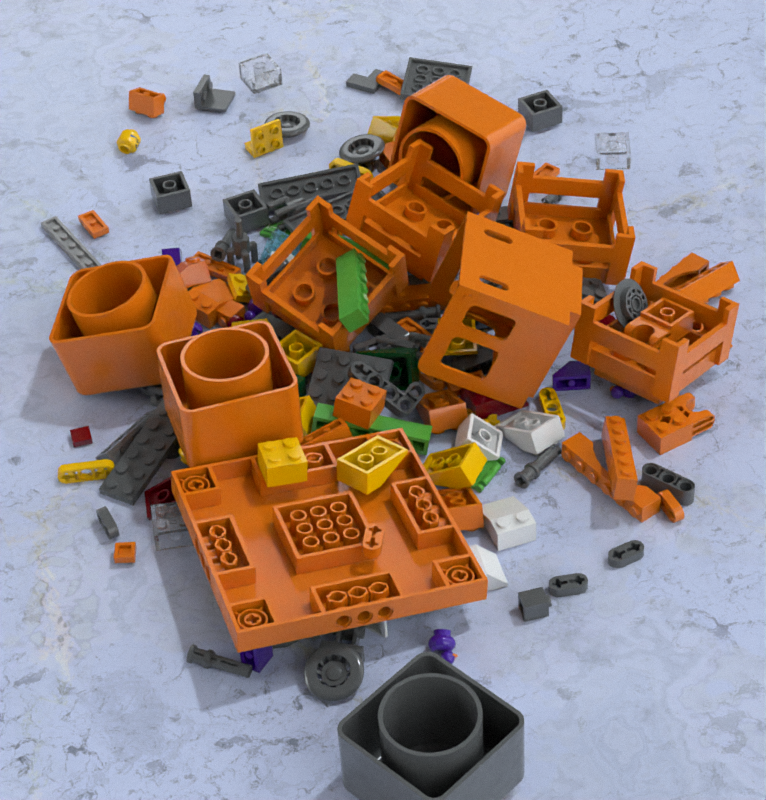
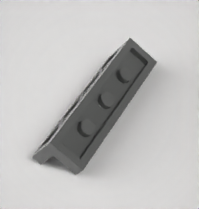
[95,410,155,465]

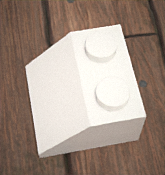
[455,413,503,461]
[469,544,508,591]

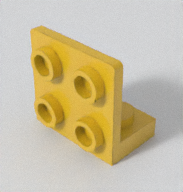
[244,119,283,158]

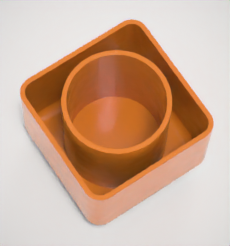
[388,75,526,214]
[49,255,197,396]
[156,321,303,468]

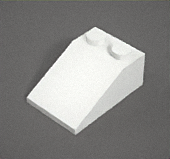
[494,409,565,455]
[482,496,536,551]

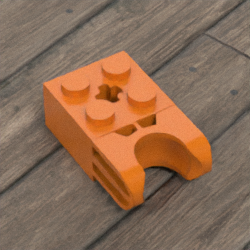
[624,297,694,350]
[637,393,715,455]

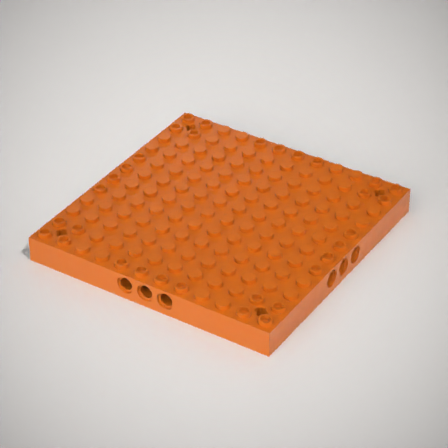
[171,428,488,653]

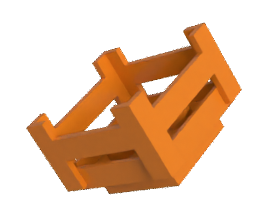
[345,139,505,282]
[507,161,636,285]
[245,195,409,352]
[570,261,739,405]

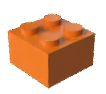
[333,377,387,429]

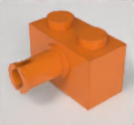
[129,87,166,118]

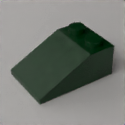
[356,348,420,391]

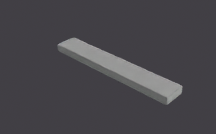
[41,216,101,269]

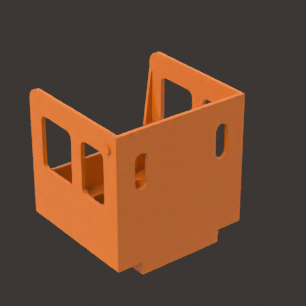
[418,211,583,409]

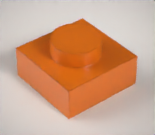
[114,542,137,563]

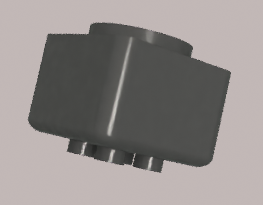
[337,652,524,800]

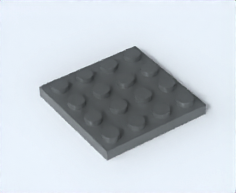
[400,57,472,100]
[307,347,394,407]

